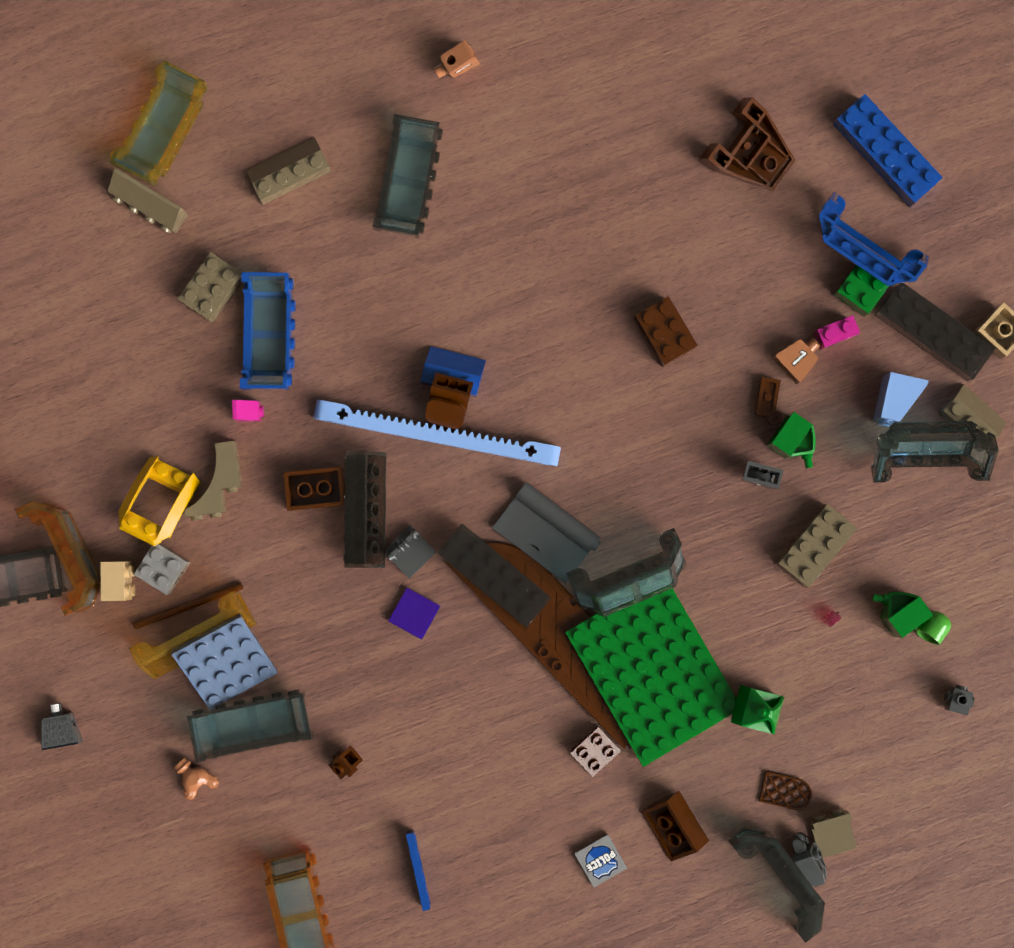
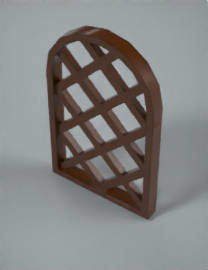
[759,771,812,810]

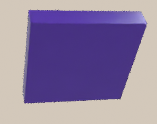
[389,588,440,640]

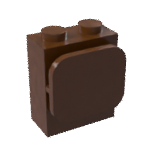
[425,373,473,429]

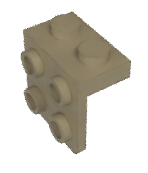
[809,809,856,858]

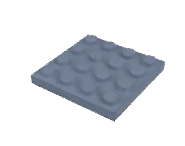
[171,613,278,710]

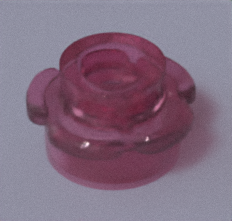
[824,611,842,627]

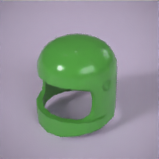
[915,610,951,645]

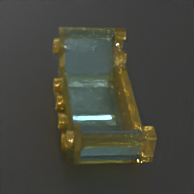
[109,60,208,187]

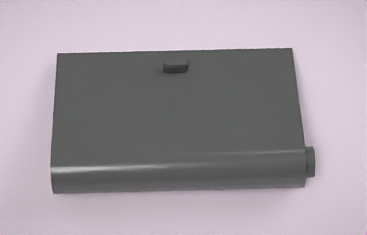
[492,482,601,584]

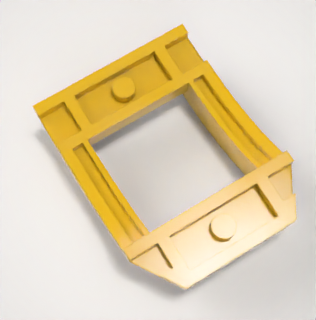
[118,456,201,546]

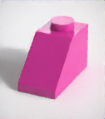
[232,400,264,422]

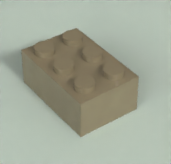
[178,252,242,323]

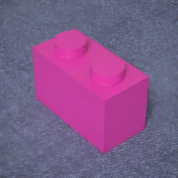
[814,315,860,350]

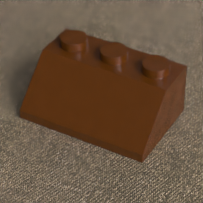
[641,791,709,862]

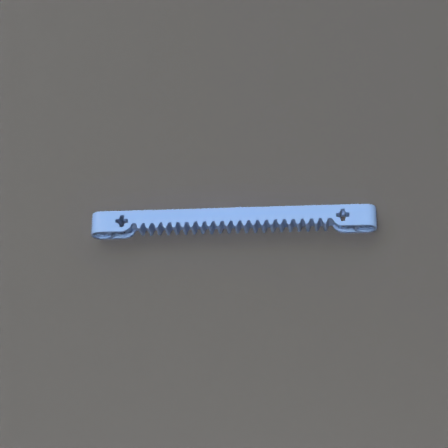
[313,400,561,466]

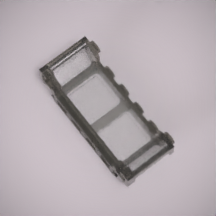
[0,545,68,607]

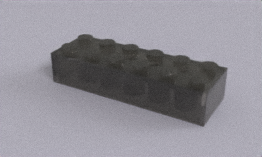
[874,282,996,382]
[343,450,386,568]
[437,524,551,628]

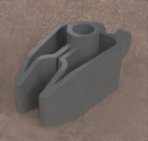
[792,832,827,887]

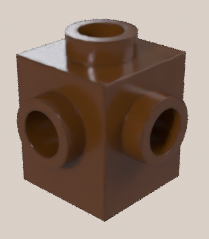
[329,746,363,779]

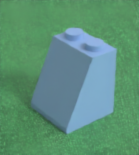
[873,372,929,427]

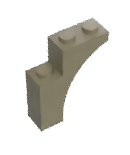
[184,441,242,521]

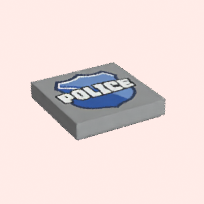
[574,833,627,887]

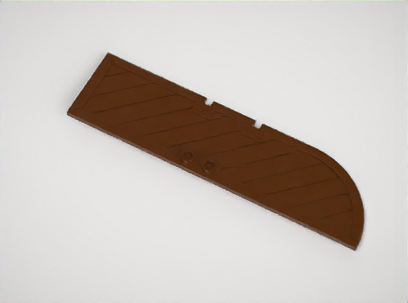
[444,542,629,749]

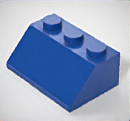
[420,346,486,397]

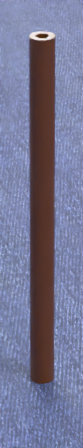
[132,582,243,630]

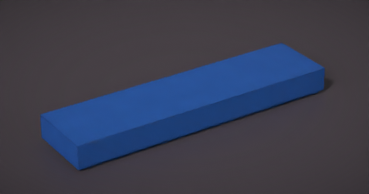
[406,830,431,911]

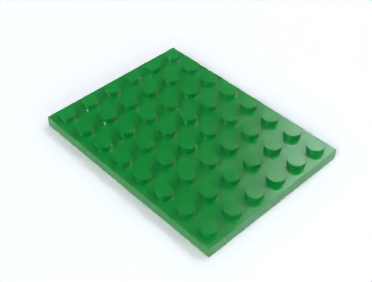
[565,574,737,767]

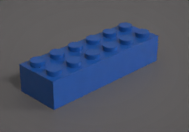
[833,94,943,207]

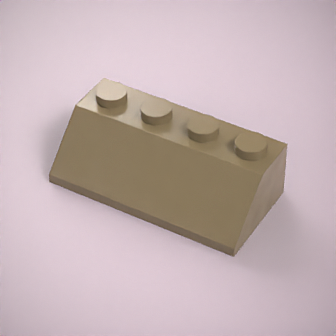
[247,137,331,205]
[108,168,188,234]

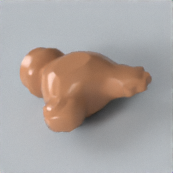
[174,758,219,800]

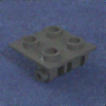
[383,525,436,579]

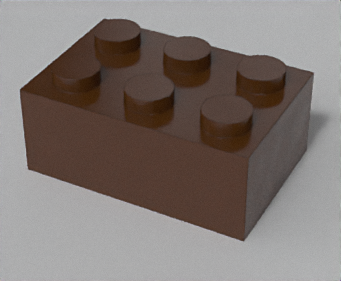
[634,296,698,367]
[283,467,347,511]

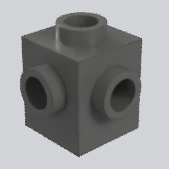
[944,685,975,716]

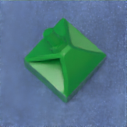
[766,412,816,469]
[872,592,933,638]
[731,685,784,734]

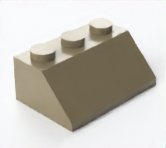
[938,384,1007,451]

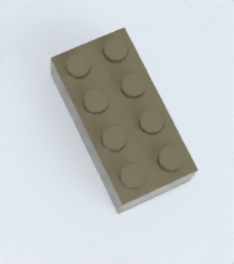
[776,504,858,588]

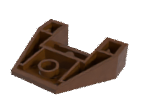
[699,97,795,191]

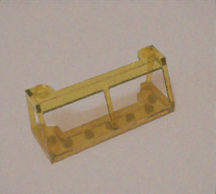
[128,591,257,680]

